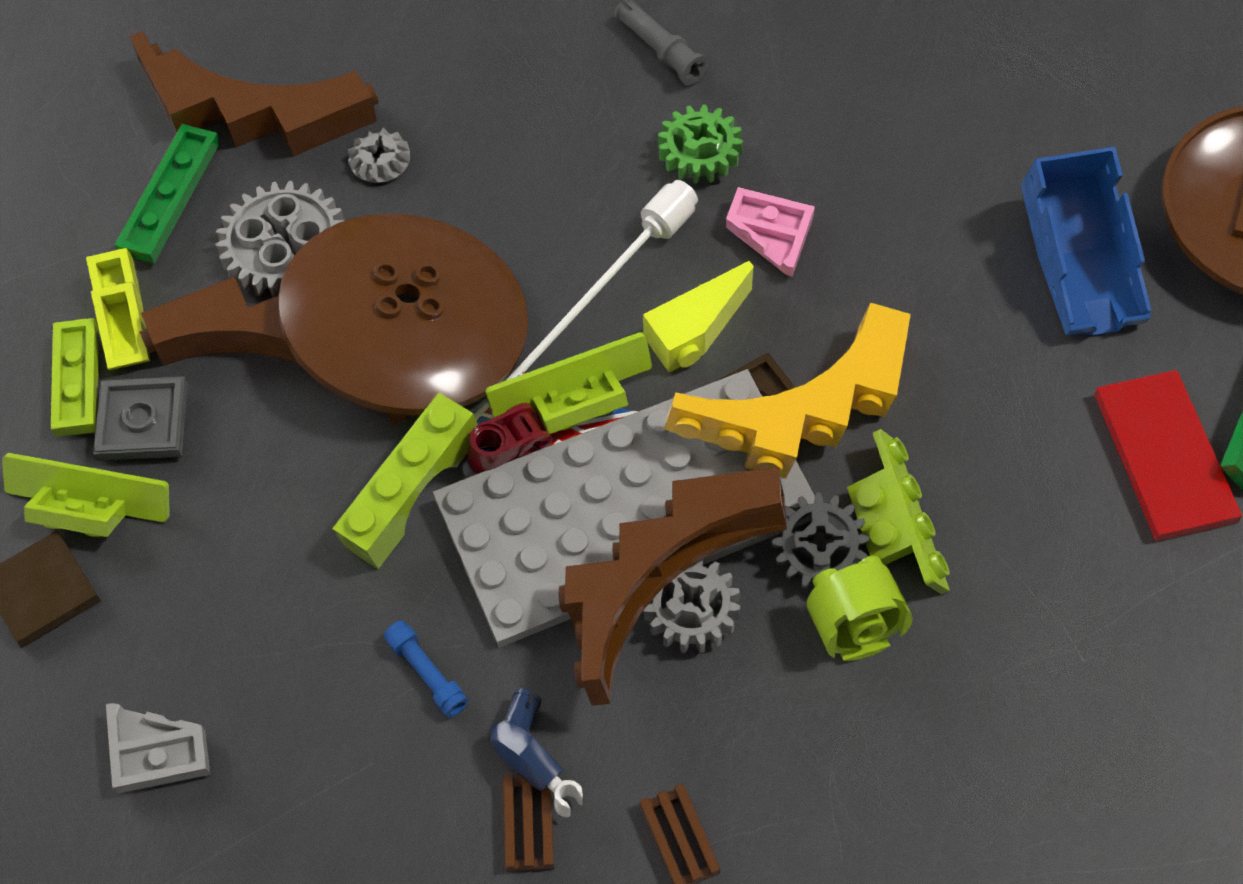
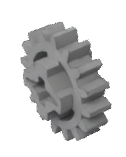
[643,560,740,653]

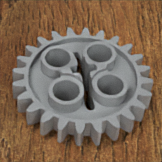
[216,181,344,298]

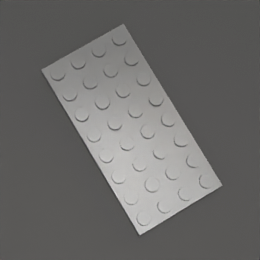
[433,369,815,648]

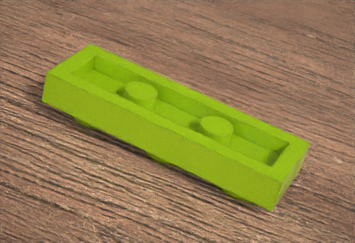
[51,318,99,437]

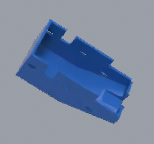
[1021,147,1151,337]

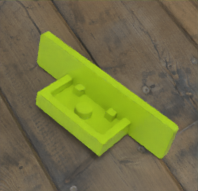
[485,332,652,434]
[847,429,950,594]
[2,453,170,537]

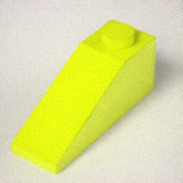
[643,261,754,373]

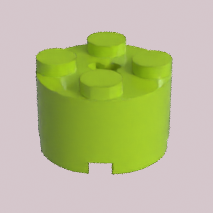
[806,556,913,661]

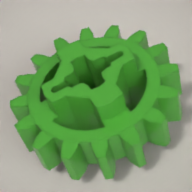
[658,105,743,183]

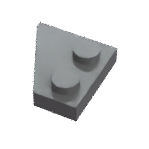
[106,703,210,794]

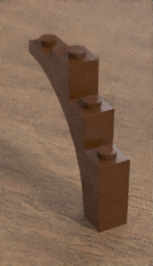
[558,467,787,706]

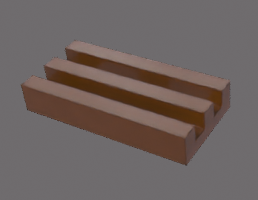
[503,774,554,872]
[639,783,720,884]

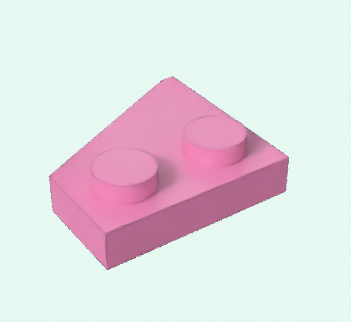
[726,187,815,277]

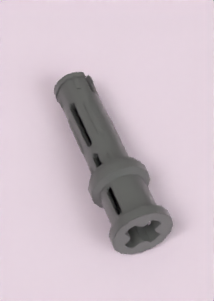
[615,0,708,85]

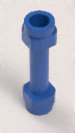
[383,620,469,718]

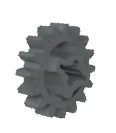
[772,492,869,589]

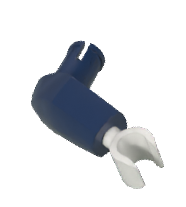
[490,688,583,817]

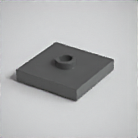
[93,376,188,461]

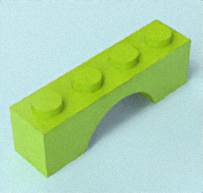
[332,392,478,569]

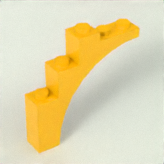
[664,303,911,479]

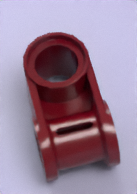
[468,403,552,474]

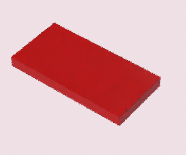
[1094,370,1242,542]

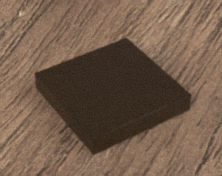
[0,530,101,648]

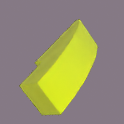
[86,248,150,371]

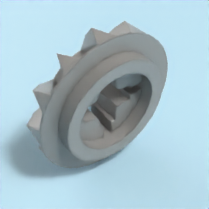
[348,127,410,183]

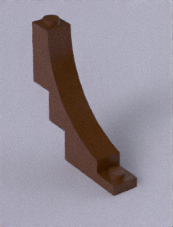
[129,31,379,157]
[139,277,407,426]

